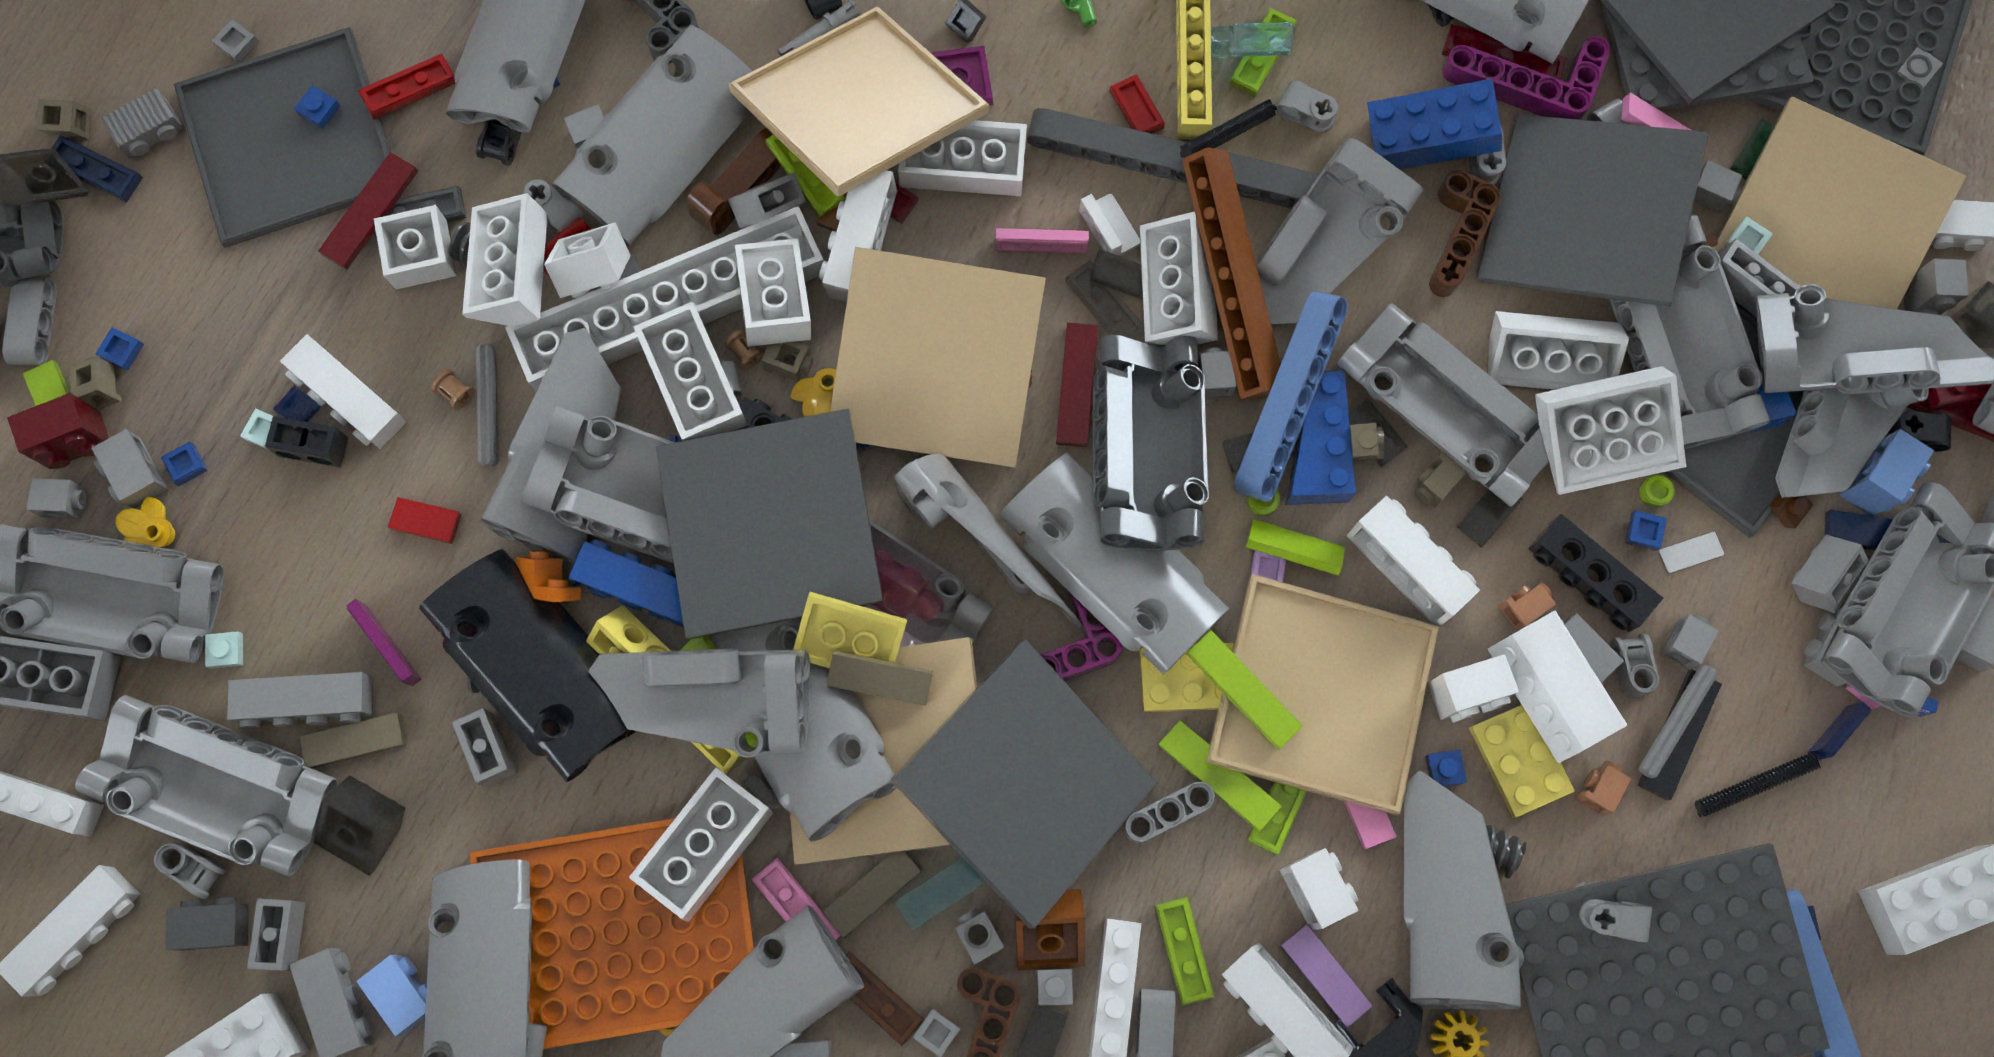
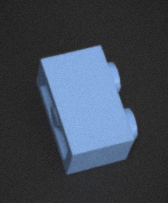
[356,955,427,1037]

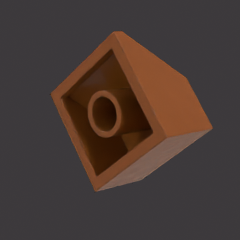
[1015,889,1085,971]

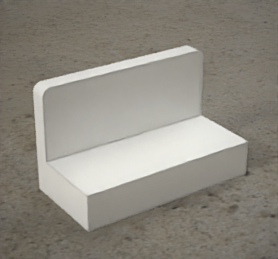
[1079,194,1141,261]

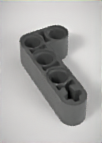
[633,0,699,64]

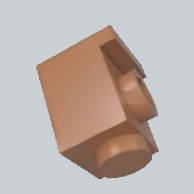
[1497,583,1556,631]
[1574,761,1632,816]

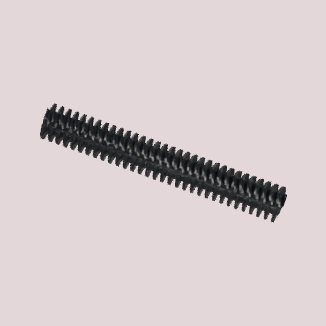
[1180,99,1277,158]
[1694,752,1821,817]

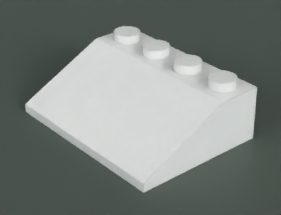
[1535,366,1686,495]

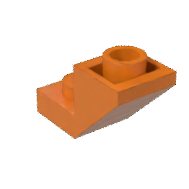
[516,550,581,602]

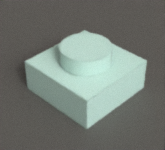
[1725,216,1773,254]
[240,408,273,451]
[205,631,243,669]

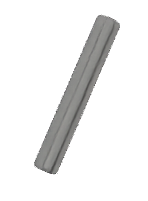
[476,344,497,467]
[1639,664,1718,778]

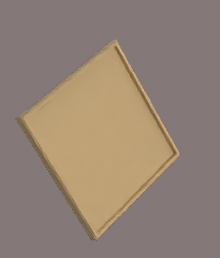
[729,6,989,197]
[1714,97,1966,309]
[830,247,1046,468]
[1206,574,1439,816]
[790,637,977,865]

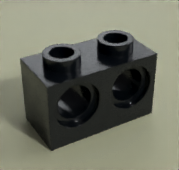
[265,416,348,468]

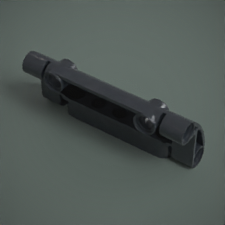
[419,549,637,782]

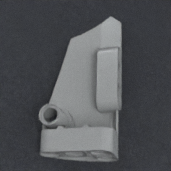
[1256,138,1424,325]
[1756,284,1994,394]
[481,328,622,563]
[1775,388,1929,498]
[894,453,1082,628]
[588,649,811,758]
[1404,770,1524,1010]
[661,905,865,1057]

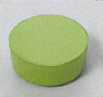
[1639,475,1675,508]
[1247,490,1280,516]

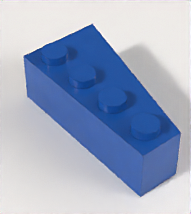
[1285,370,1356,505]
[568,540,684,627]

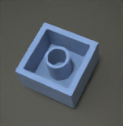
[1839,429,1934,516]

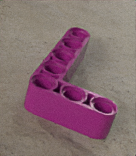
[1442,36,1610,120]
[1041,589,1122,682]

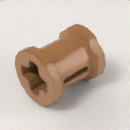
[724,328,765,370]
[431,369,475,410]

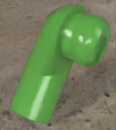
[1060,0,1097,28]

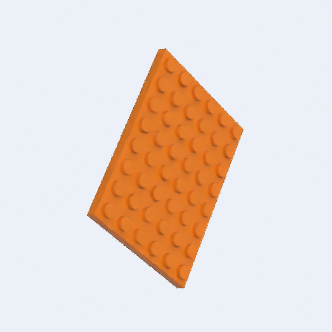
[469,818,755,1050]

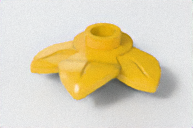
[790,368,836,417]
[115,496,175,548]

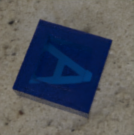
[273,385,321,422]

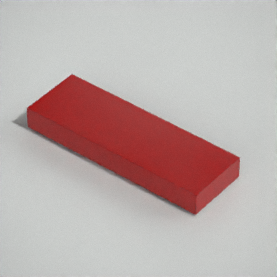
[358,53,456,120]

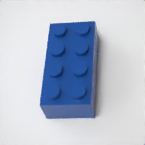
[1367,79,1502,170]

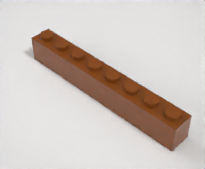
[1182,148,1281,400]

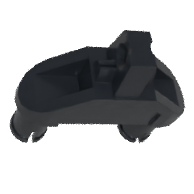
[1333,978,1423,1057]

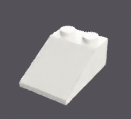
[735,238,811,347]

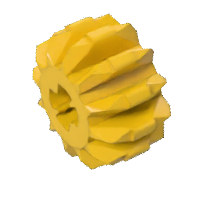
[1429,1010,1490,1057]

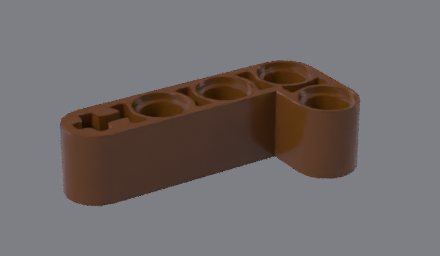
[686,128,782,235]
[1429,170,1501,297]
[957,968,1020,1057]

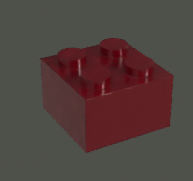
[7,393,109,469]

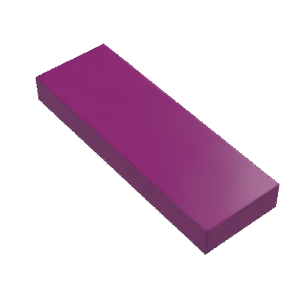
[346,599,422,686]

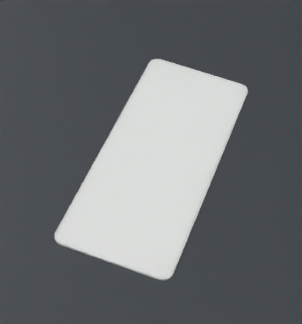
[1659,532,1724,573]

